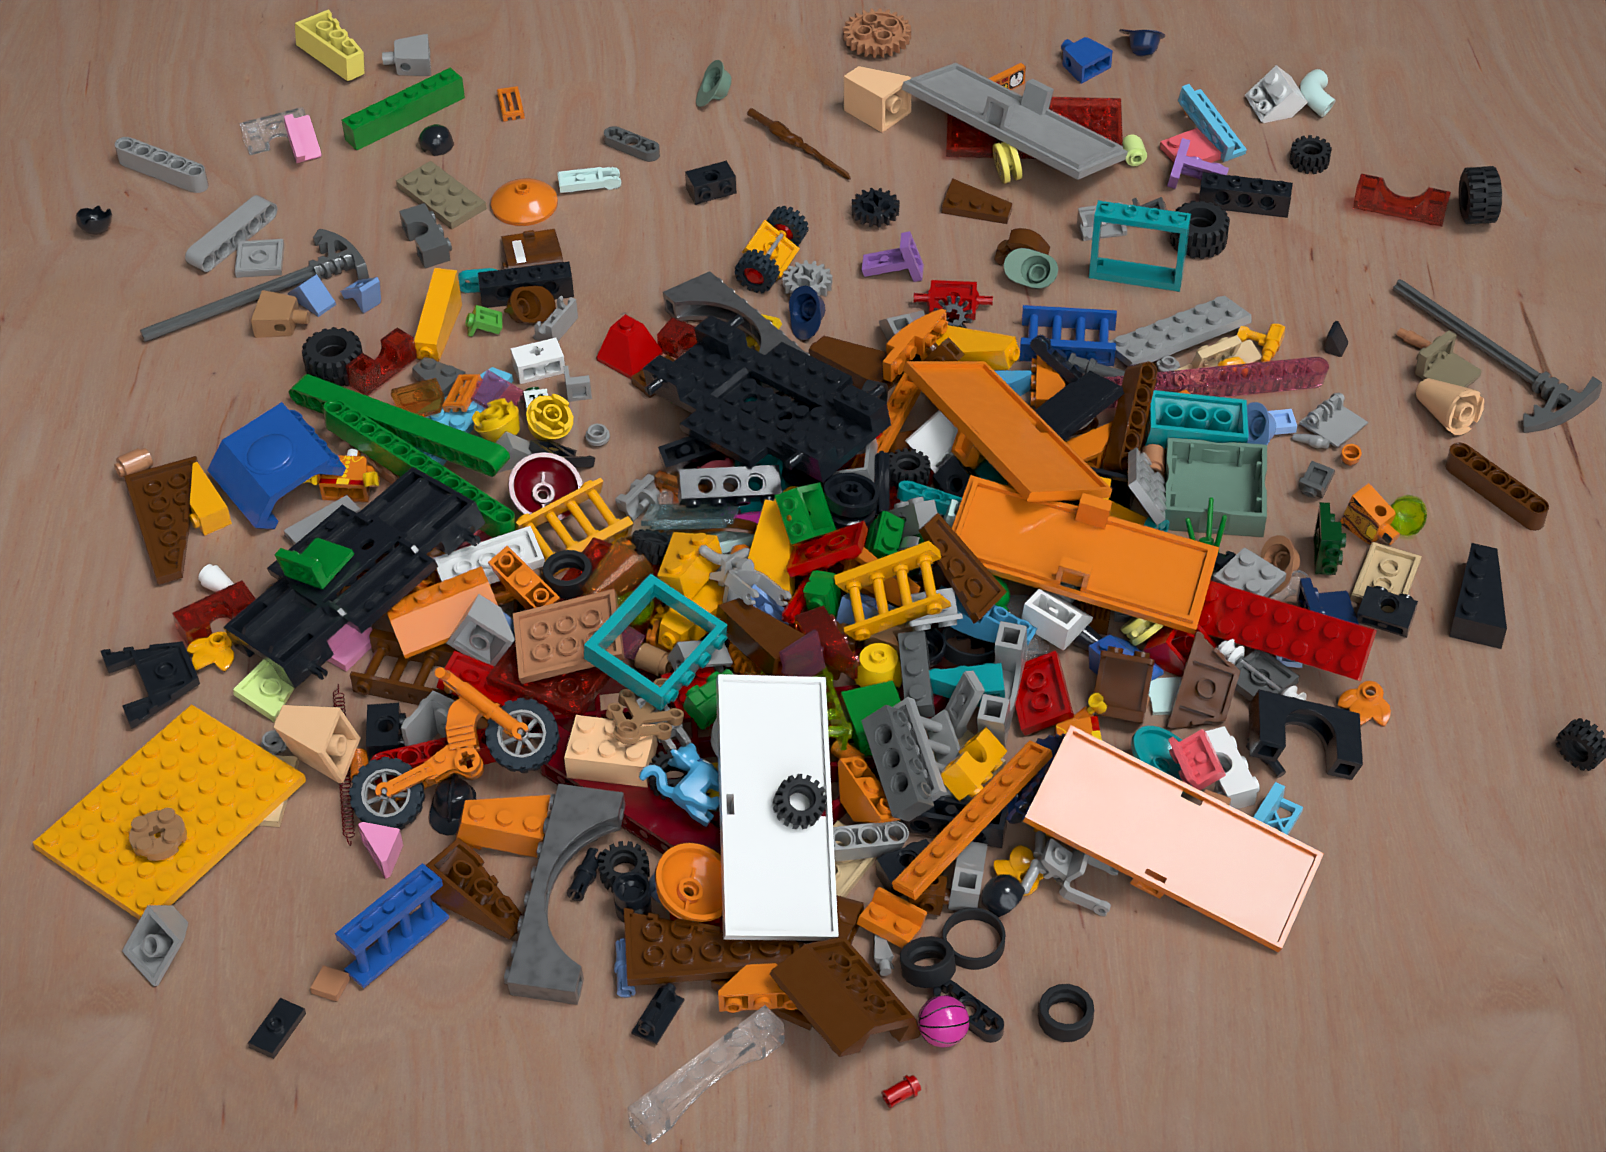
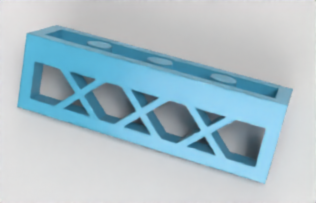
[1178,84,1247,162]
[1253,782,1303,835]

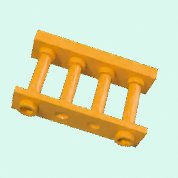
[515,477,634,577]
[834,541,951,640]

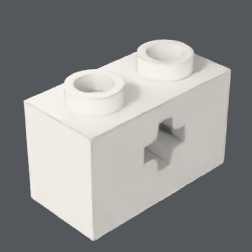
[511,338,565,384]

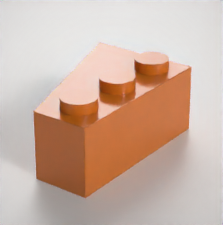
[456,795,550,858]

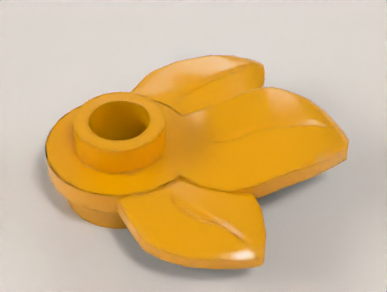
[186,631,235,671]
[994,845,1044,896]

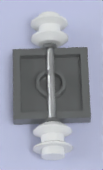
[1218,639,1307,702]

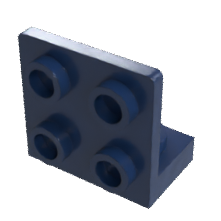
[1296,577,1359,625]

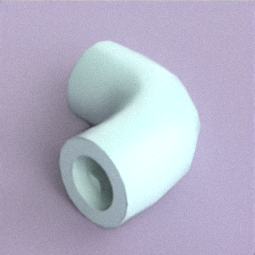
[1300,69,1336,117]

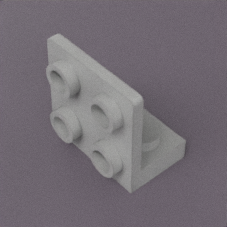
[901,588,963,631]
[401,691,455,746]

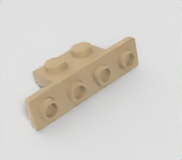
[1171,335,1262,391]

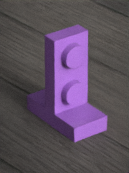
[1167,138,1229,189]
[862,231,924,282]

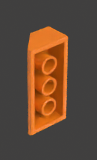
[387,566,498,659]

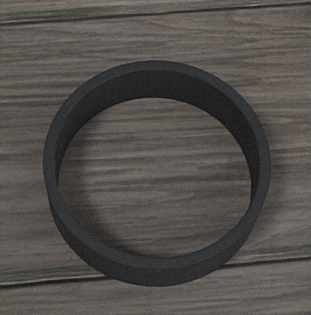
[942,626,995,667]
[943,908,1006,970]

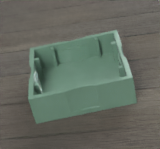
[1164,438,1267,537]

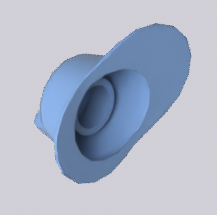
[1247,402,1276,445]

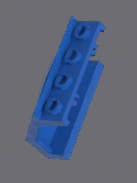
[207,402,346,529]

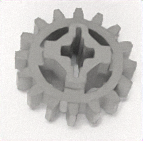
[782,260,832,297]

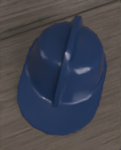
[1119,29,1165,56]
[789,285,826,340]

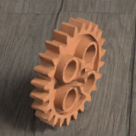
[843,8,911,58]

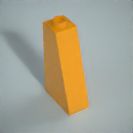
[414,268,462,362]
[920,325,1020,370]
[748,499,795,603]
[658,579,725,651]

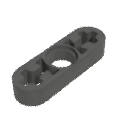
[604,126,660,162]

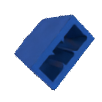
[1061,37,1113,84]

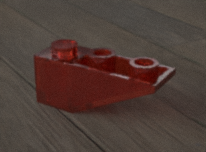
[795,605,860,679]

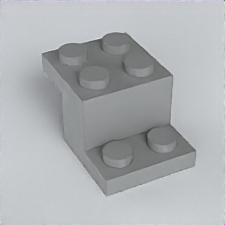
[1210,547,1287,597]

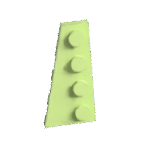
[233,659,295,722]

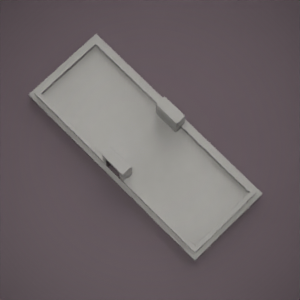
[902,63,1128,180]

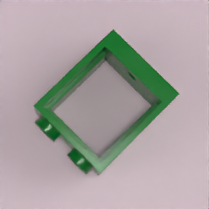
[774,483,836,545]

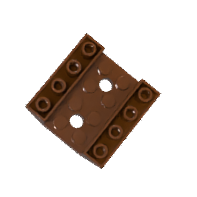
[770,936,921,1057]

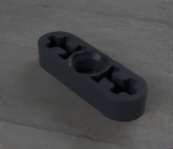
[933,980,1004,1043]

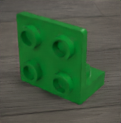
[274,538,354,589]

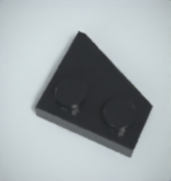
[529,440,596,467]

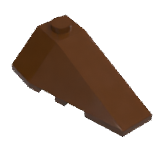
[426,838,523,940]

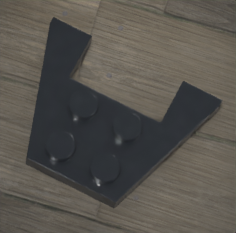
[100,641,200,729]

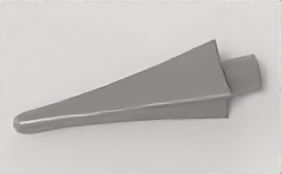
[874,934,894,976]

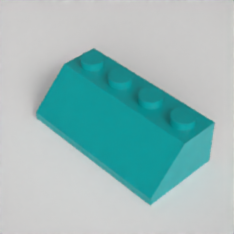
[1145,390,1249,448]

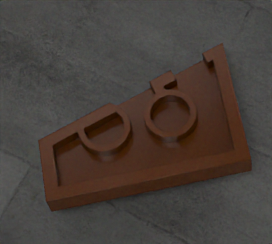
[942,178,1013,224]

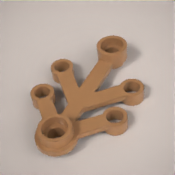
[606,678,684,744]

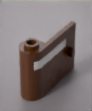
[501,229,563,269]

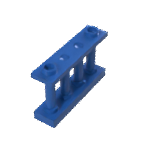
[1019,305,1117,367]
[335,863,449,989]

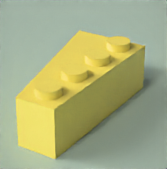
[295,9,365,81]

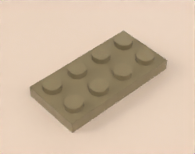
[396,161,487,229]

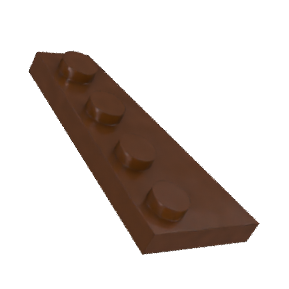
[918,513,1007,624]

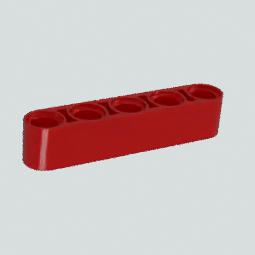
[371,728,496,785]

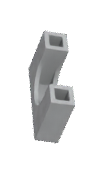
[977,621,1027,747]

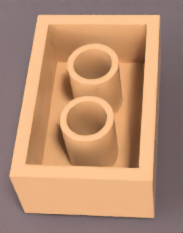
[564,715,658,787]

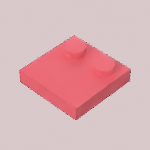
[1160,128,1221,163]

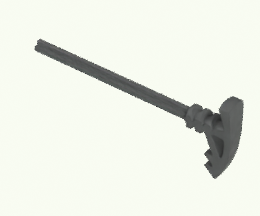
[140,229,369,342]
[1393,279,1602,433]

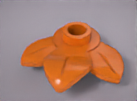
[1338,681,1391,726]

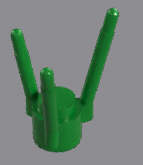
[1185,497,1227,553]

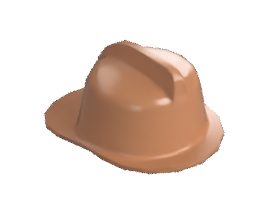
[1261,535,1300,595]

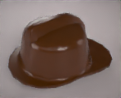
[504,286,556,323]

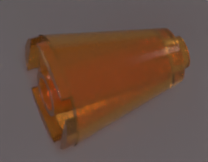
[582,537,654,597]

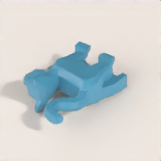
[639,743,719,827]

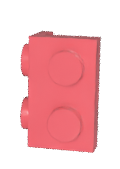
[1168,729,1226,790]

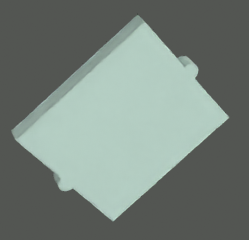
[1149,677,1181,715]

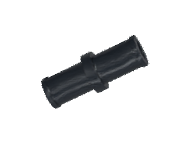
[567,848,603,901]

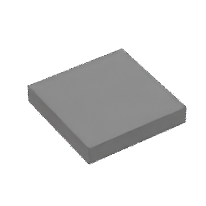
[235,239,285,278]

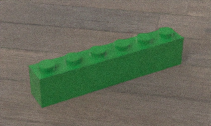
[341,67,465,151]

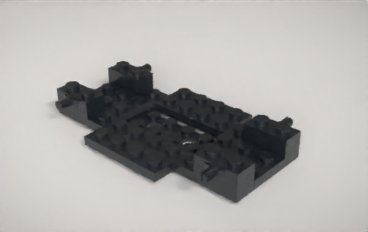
[643,314,891,483]
[223,467,485,688]

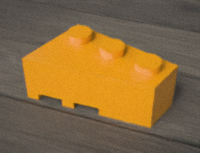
[657,532,722,600]

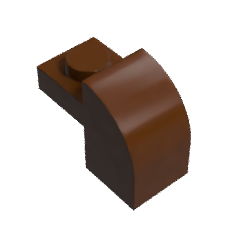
[994,228,1050,265]

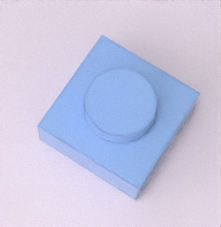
[1268,409,1297,435]

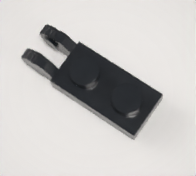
[1030,334,1085,383]

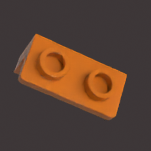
[857,887,927,949]

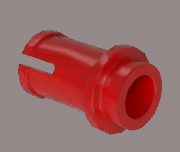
[881,1075,921,1108]

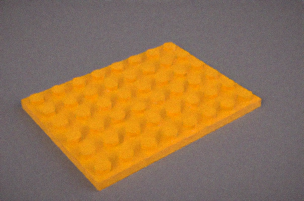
[32,704,306,920]

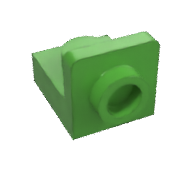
[465,305,502,337]

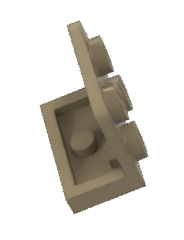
[1415,330,1482,387]

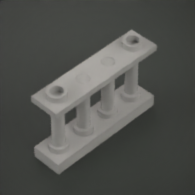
[893,697,977,802]

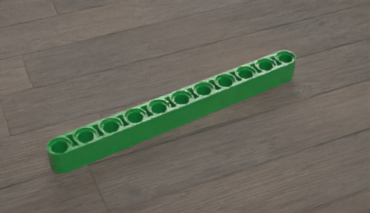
[288,374,510,477]
[323,399,515,538]

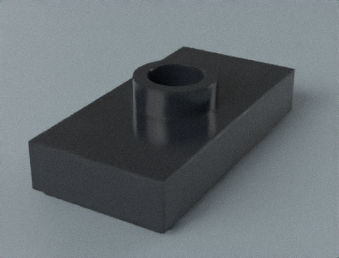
[248,998,306,1059]

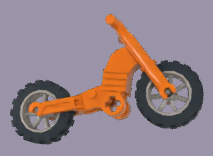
[349,667,560,830]

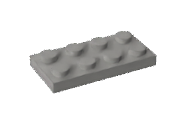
[1128,447,1167,525]

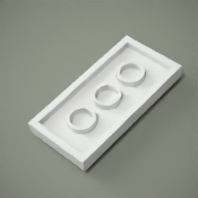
[433,526,545,584]

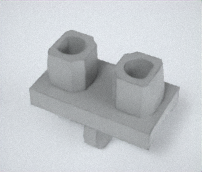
[615,474,661,521]

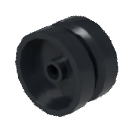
[823,473,879,531]

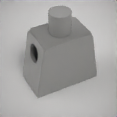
[382,34,431,76]

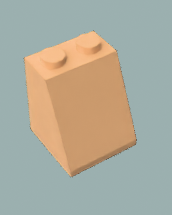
[844,66,911,133]
[274,705,361,783]

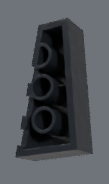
[1449,543,1507,649]

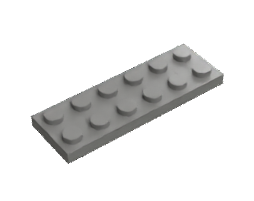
[1108,295,1252,366]

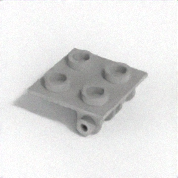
[1299,393,1368,448]

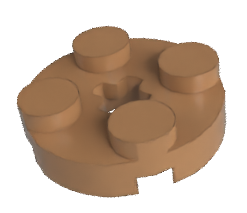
[129,808,187,861]

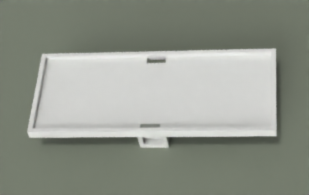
[716,674,838,941]

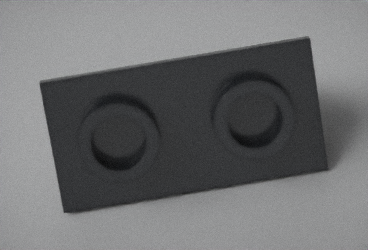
[631,983,685,1045]

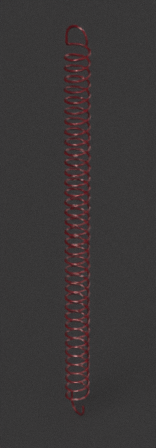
[333,684,355,846]

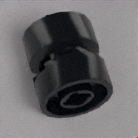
[613,872,652,922]

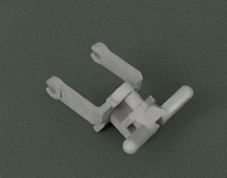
[699,545,791,606]
[1021,831,1119,916]

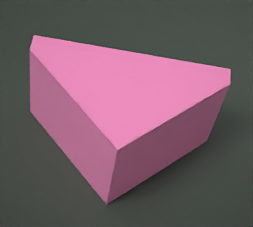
[358,822,403,879]

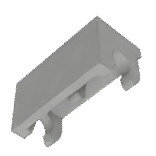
[1077,202,1127,241]
[533,296,578,341]
[667,640,733,673]

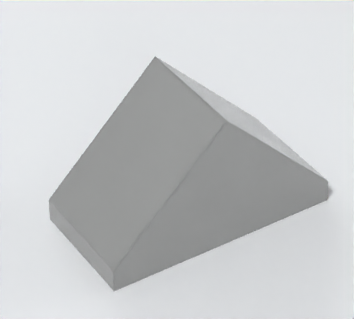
[496,432,535,473]

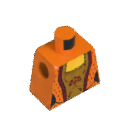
[1340,483,1400,545]

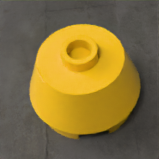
[526,394,574,441]
[472,398,520,443]
[852,643,903,688]

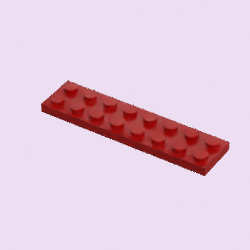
[1198,580,1377,681]

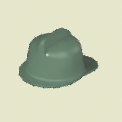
[696,60,732,107]
[1004,248,1058,289]

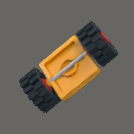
[734,206,809,293]

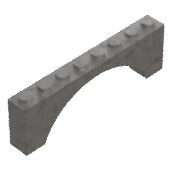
[663,271,809,393]
[504,784,626,1005]

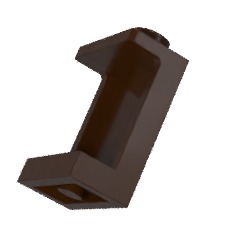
[1094,646,1155,723]

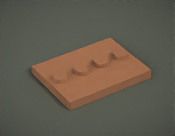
[513,589,625,684]

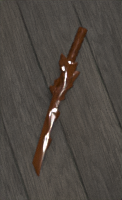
[747,108,851,180]

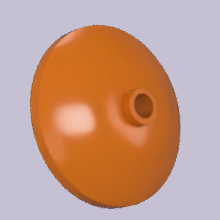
[491,178,558,226]

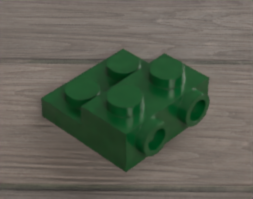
[1313,502,1346,575]

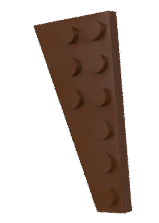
[124,456,198,585]
[624,908,799,986]

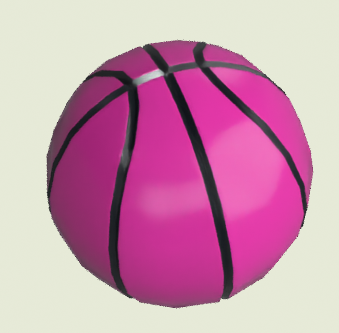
[918,995,969,1048]

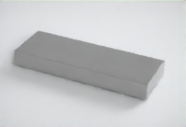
[284,495,361,545]

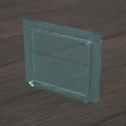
[641,503,741,530]

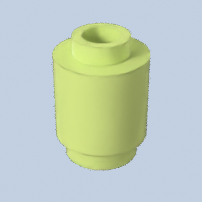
[1121,135,1147,166]

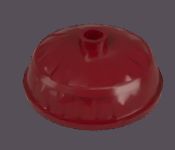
[508,453,583,523]

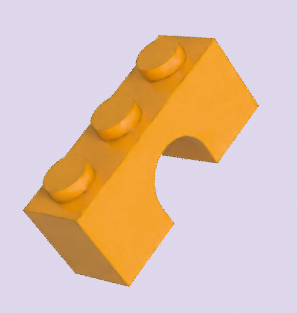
[940,727,1007,801]

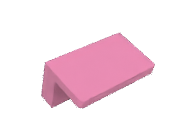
[284,114,321,163]
[327,624,373,672]

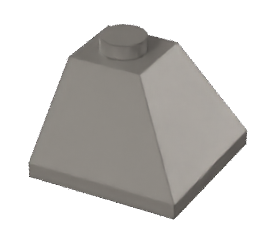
[447,594,514,666]
[122,905,189,986]

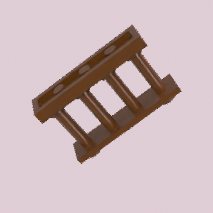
[350,629,463,705]

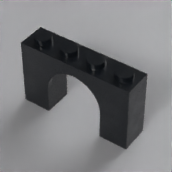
[1248,689,1363,780]

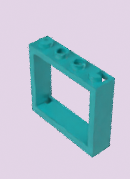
[1089,200,1191,292]
[584,574,728,711]

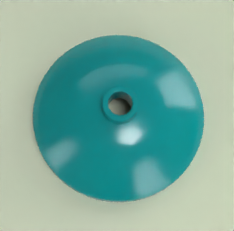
[1131,726,1193,793]

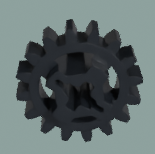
[851,188,900,228]

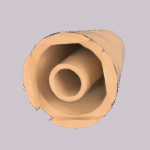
[1416,378,1484,435]

